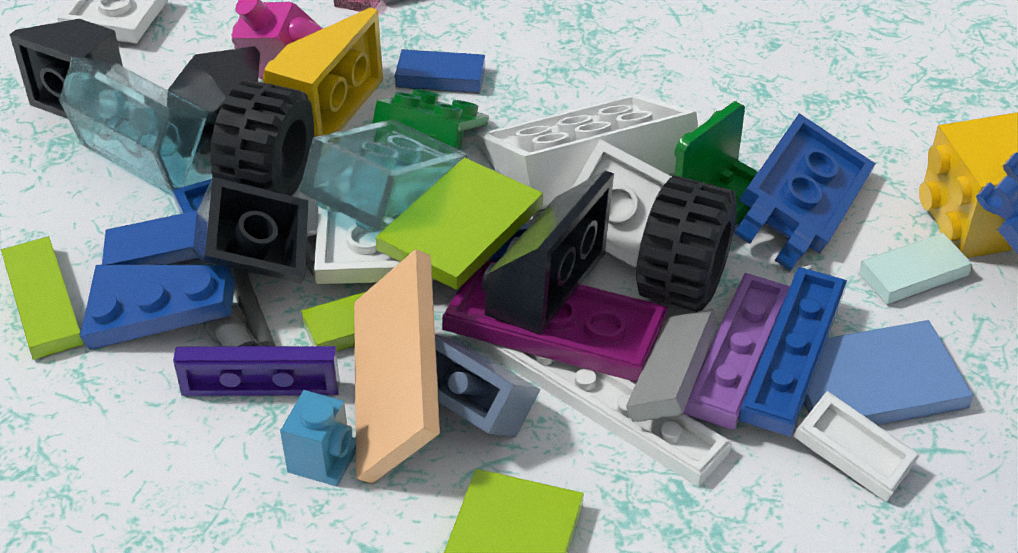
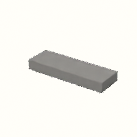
[626,309,719,422]

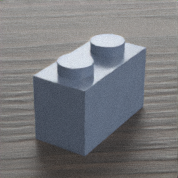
[435,335,541,437]

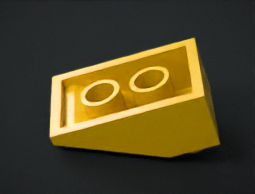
[263,8,383,155]

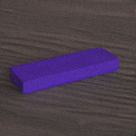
[173,346,340,396]

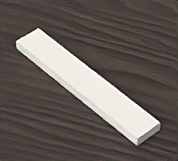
[455,333,732,487]

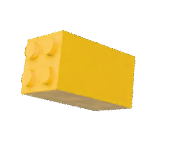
[919,112,1018,258]

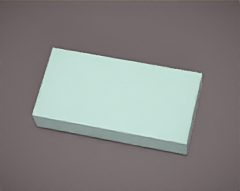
[859,233,972,304]

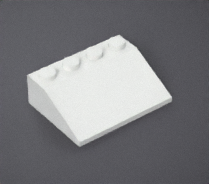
[476,94,698,213]

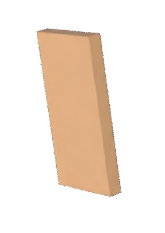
[354,249,440,484]

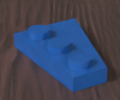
[80,265,236,350]

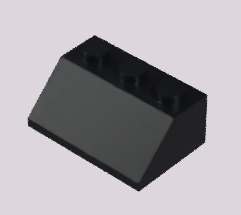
[482,170,614,335]

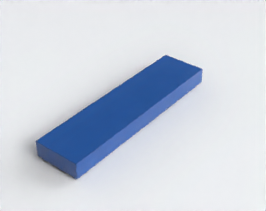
[739,267,847,437]

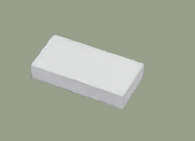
[793,391,920,502]

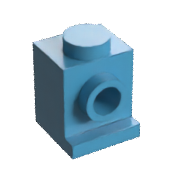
[280,390,356,487]

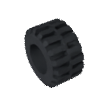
[210,79,314,196]
[636,175,737,312]

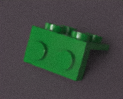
[366,89,489,168]
[674,101,758,225]

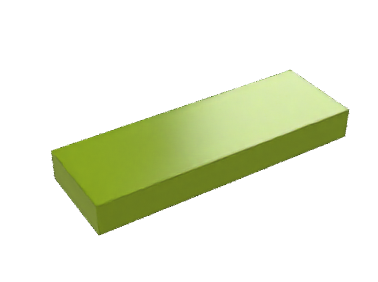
[1,236,84,360]

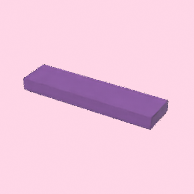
[683,273,790,430]

